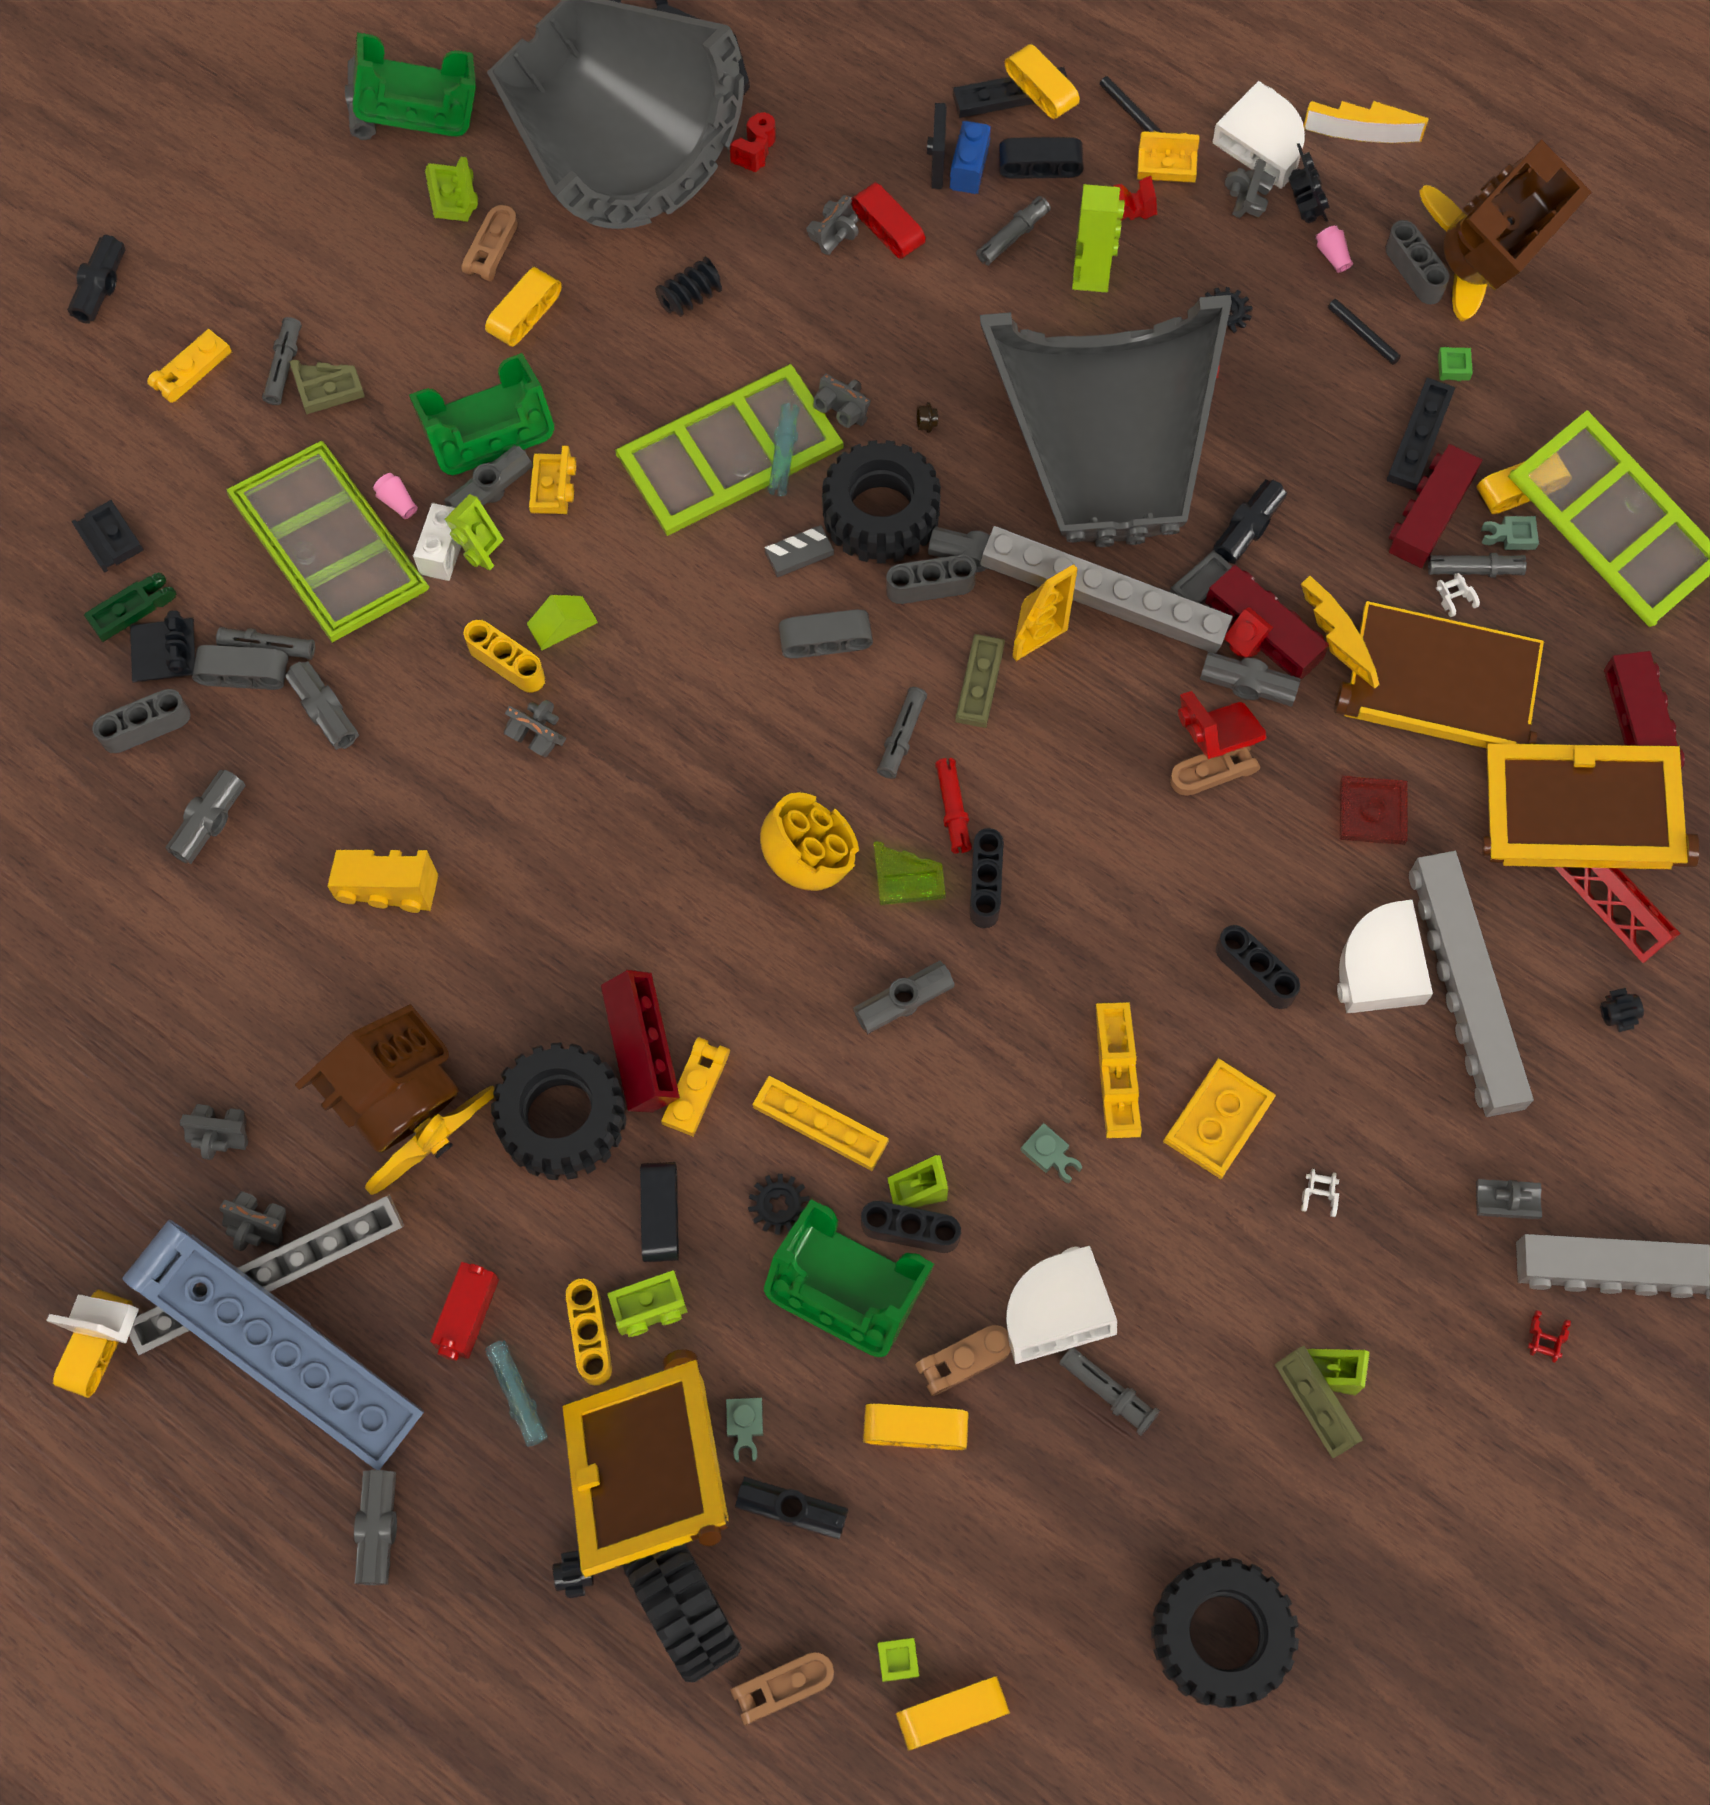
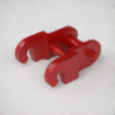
[1528,1310,1571,1363]

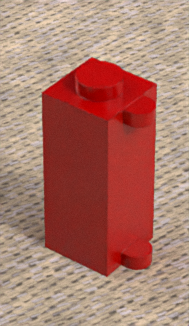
[430,1262,499,1361]

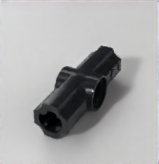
[67,234,126,324]
[1213,479,1287,564]
[735,1476,848,1540]

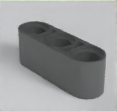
[1385,220,1450,304]
[886,555,976,604]
[778,609,873,658]
[192,645,288,690]
[92,689,191,754]

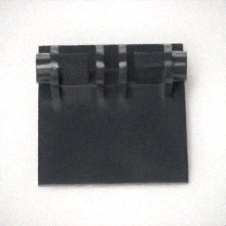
[1289,143,1330,223]
[130,610,195,683]

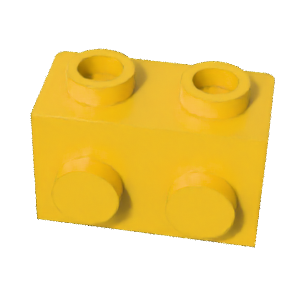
[1137,131,1199,182]
[529,446,576,514]

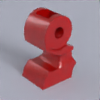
[730,112,776,172]
[1113,175,1157,221]

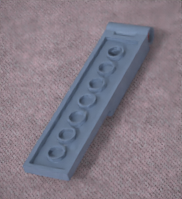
[122,1220,424,1470]

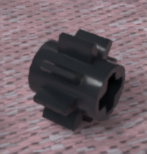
[1600,988,1644,1032]
[553,1550,594,1598]

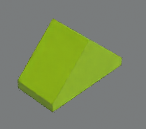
[527,595,597,650]
[887,1155,948,1208]
[1307,1349,1369,1396]

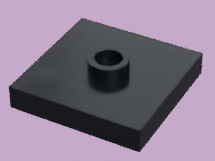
[927,103,947,189]

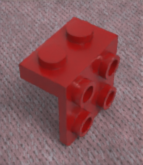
[1178,691,1267,759]

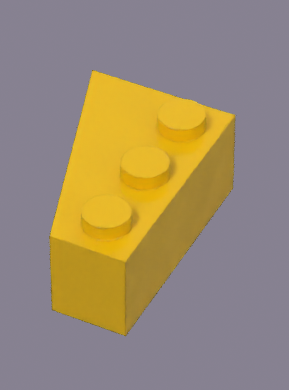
[328,850,438,913]

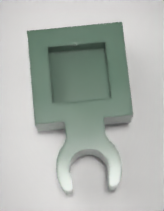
[1481,516,1539,550]
[1020,1123,1082,1183]
[726,1398,763,1462]

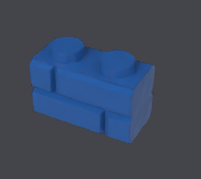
[950,121,991,194]

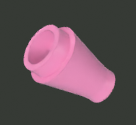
[1316,225,1353,273]
[373,473,418,519]

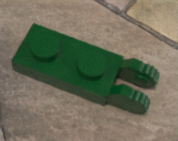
[84,572,177,642]

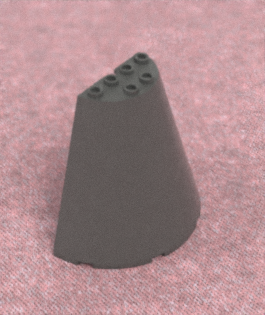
[487,0,744,229]
[980,295,1232,547]

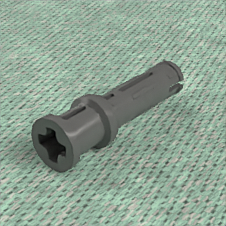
[1059,1347,1160,1436]

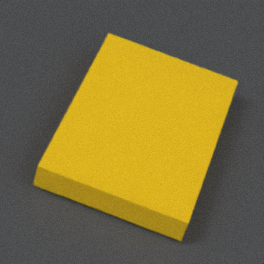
[1163,1058,1276,1179]

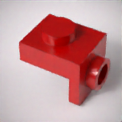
[1224,607,1273,658]

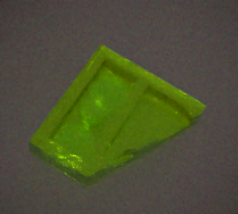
[873,841,946,905]

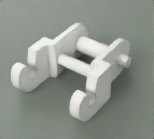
[1436,573,1480,617]
[1301,1169,1339,1217]

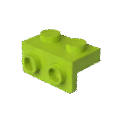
[425,156,478,222]
[444,494,504,570]
[607,1270,688,1337]

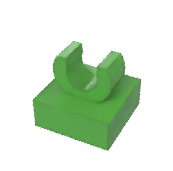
[1438,347,1473,381]

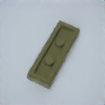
[955,634,1005,728]
[1274,1346,1363,1459]

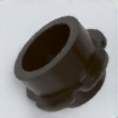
[917,402,938,432]

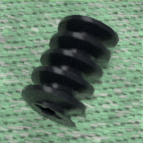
[655,256,722,317]

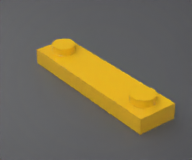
[752,1076,889,1171]

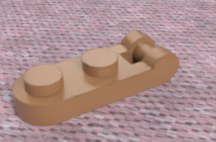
[462,205,518,281]
[1170,746,1261,796]
[915,1325,1011,1396]
[730,1652,834,1726]

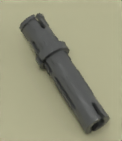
[976,196,1051,266]
[262,317,302,405]
[1428,553,1527,578]
[216,627,315,660]
[877,687,927,779]

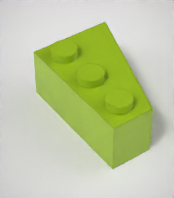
[1072,184,1125,293]

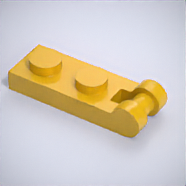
[147,328,232,403]
[661,1037,730,1137]

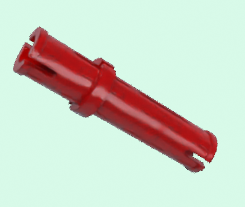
[935,758,972,854]

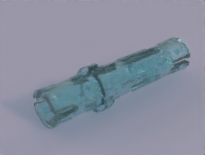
[768,403,800,496]
[484,1340,548,1447]

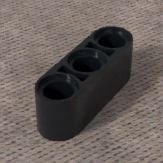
[999,137,1084,179]
[970,828,1004,928]
[1216,925,1300,1009]
[640,1162,679,1262]
[861,1201,961,1253]

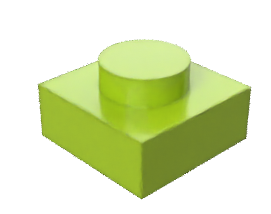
[877,1638,919,1682]

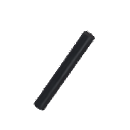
[1099,76,1163,133]
[1328,299,1401,365]

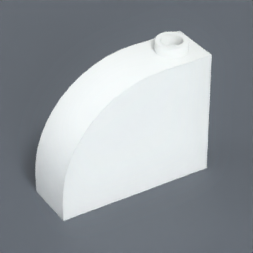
[1212,81,1305,189]
[1337,900,1433,1013]
[1007,1246,1117,1364]

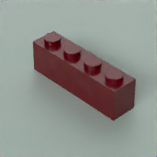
[1388,444,1483,569]
[1205,565,1329,681]
[1604,651,1685,769]
[601,970,680,1113]

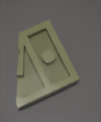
[289,360,365,414]

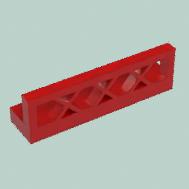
[1554,867,1681,963]

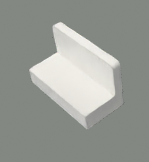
[47,1294,139,1343]

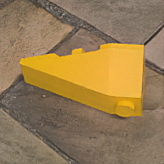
[1012,564,1078,661]

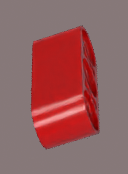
[851,182,926,259]

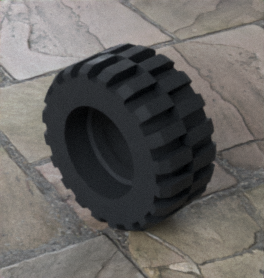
[822,440,941,564]
[491,1042,627,1180]
[622,1543,742,1682]
[1151,1558,1299,1708]

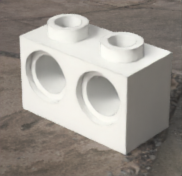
[413,503,461,581]

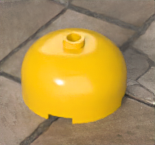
[760,792,859,891]

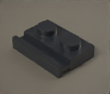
[72,500,143,573]

